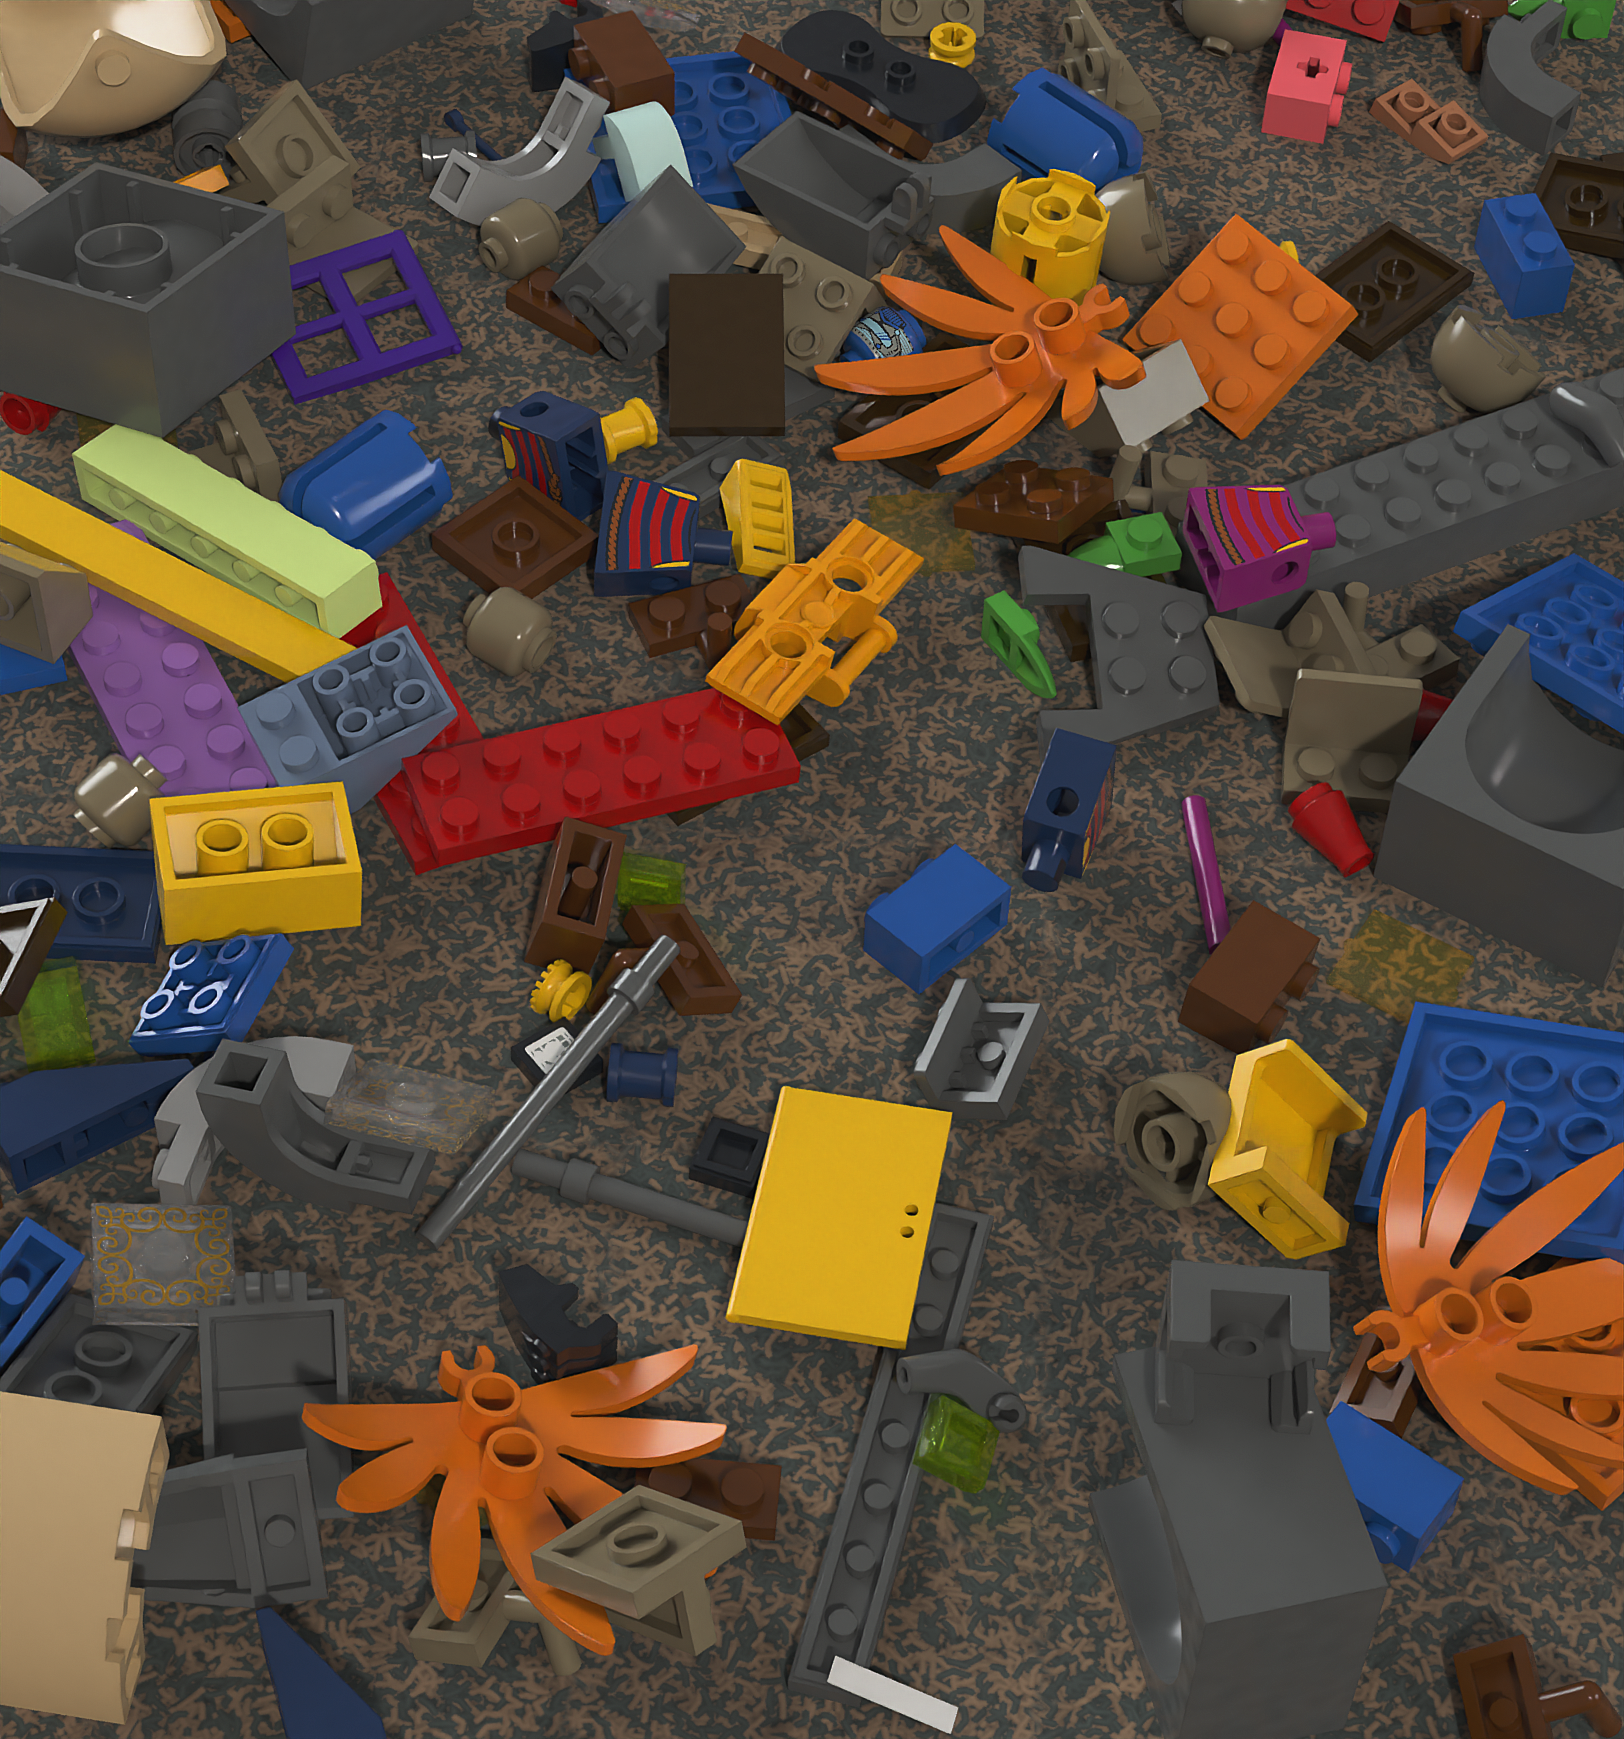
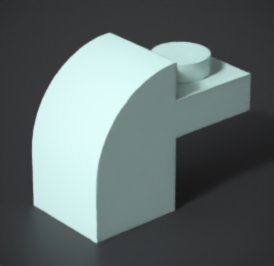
[592,101,693,202]

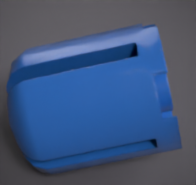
[987,68,1144,195]
[278,409,453,560]

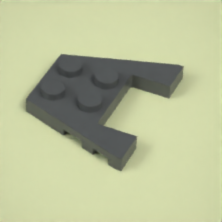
[1018,546,1220,767]

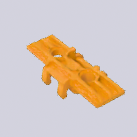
[705,518,925,725]

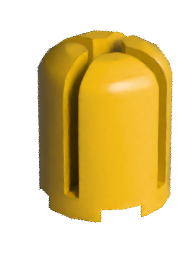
[990,169,1110,308]

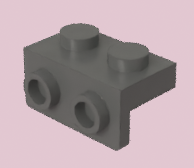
[914,978,1050,1120]

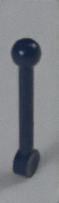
[444,109,506,161]

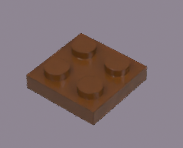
[953,460,1114,544]
[431,475,599,599]

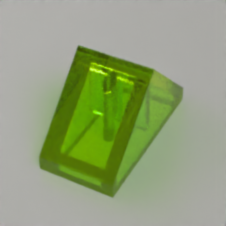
[17,956,96,1074]

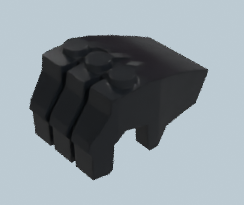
[527,0,603,92]
[499,1264,618,1385]

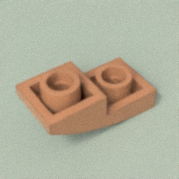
[1369,78,1489,164]

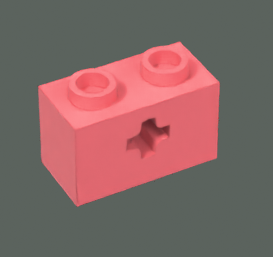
[1261,29,1353,144]

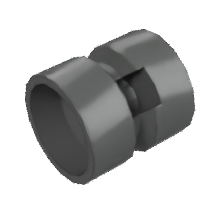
[171,80,243,179]

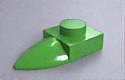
[1508,0,1616,40]
[1067,512,1182,577]
[981,590,1057,699]

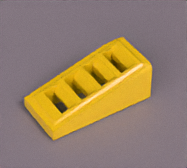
[719,459,795,580]

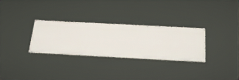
[827,1656,958,1734]

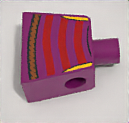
[1182,485,1336,613]

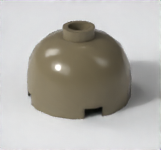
[1181,0,1288,59]
[1095,171,1170,286]
[1430,305,1546,414]
[1114,1072,1231,1210]

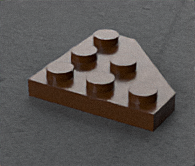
[734,32,933,161]

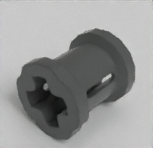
[420,130,477,182]

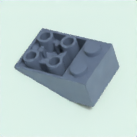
[237,625,458,814]

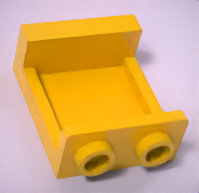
[1208,1039,1368,1260]

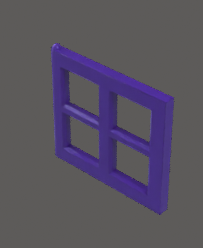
[270,229,463,405]

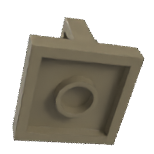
[219,79,361,205]
[530,1485,747,1656]

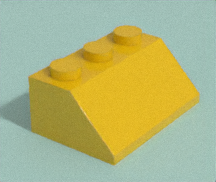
[149,781,362,945]

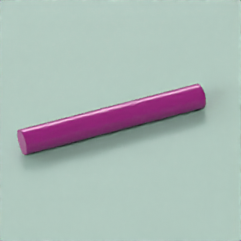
[1181,795,1231,955]

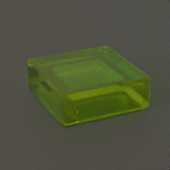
[618,852,686,911]
[912,1395,1000,1494]

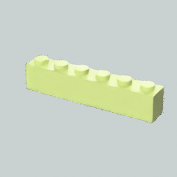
[72,424,382,639]

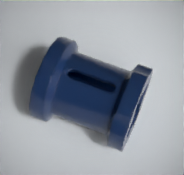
[606,1043,679,1107]

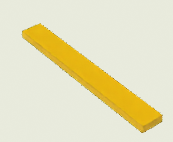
[0,470,358,683]

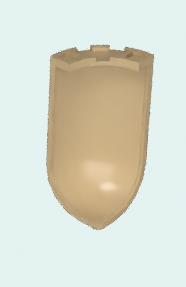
[0,0,227,138]
[0,1391,170,1725]

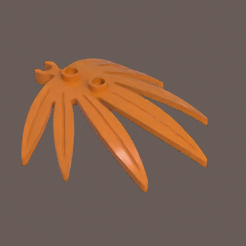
[814,225,1147,476]
[1353,1100,1624,1495]
[302,1344,727,1656]

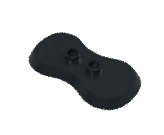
[774,10,987,143]

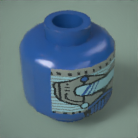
[840,306,926,362]

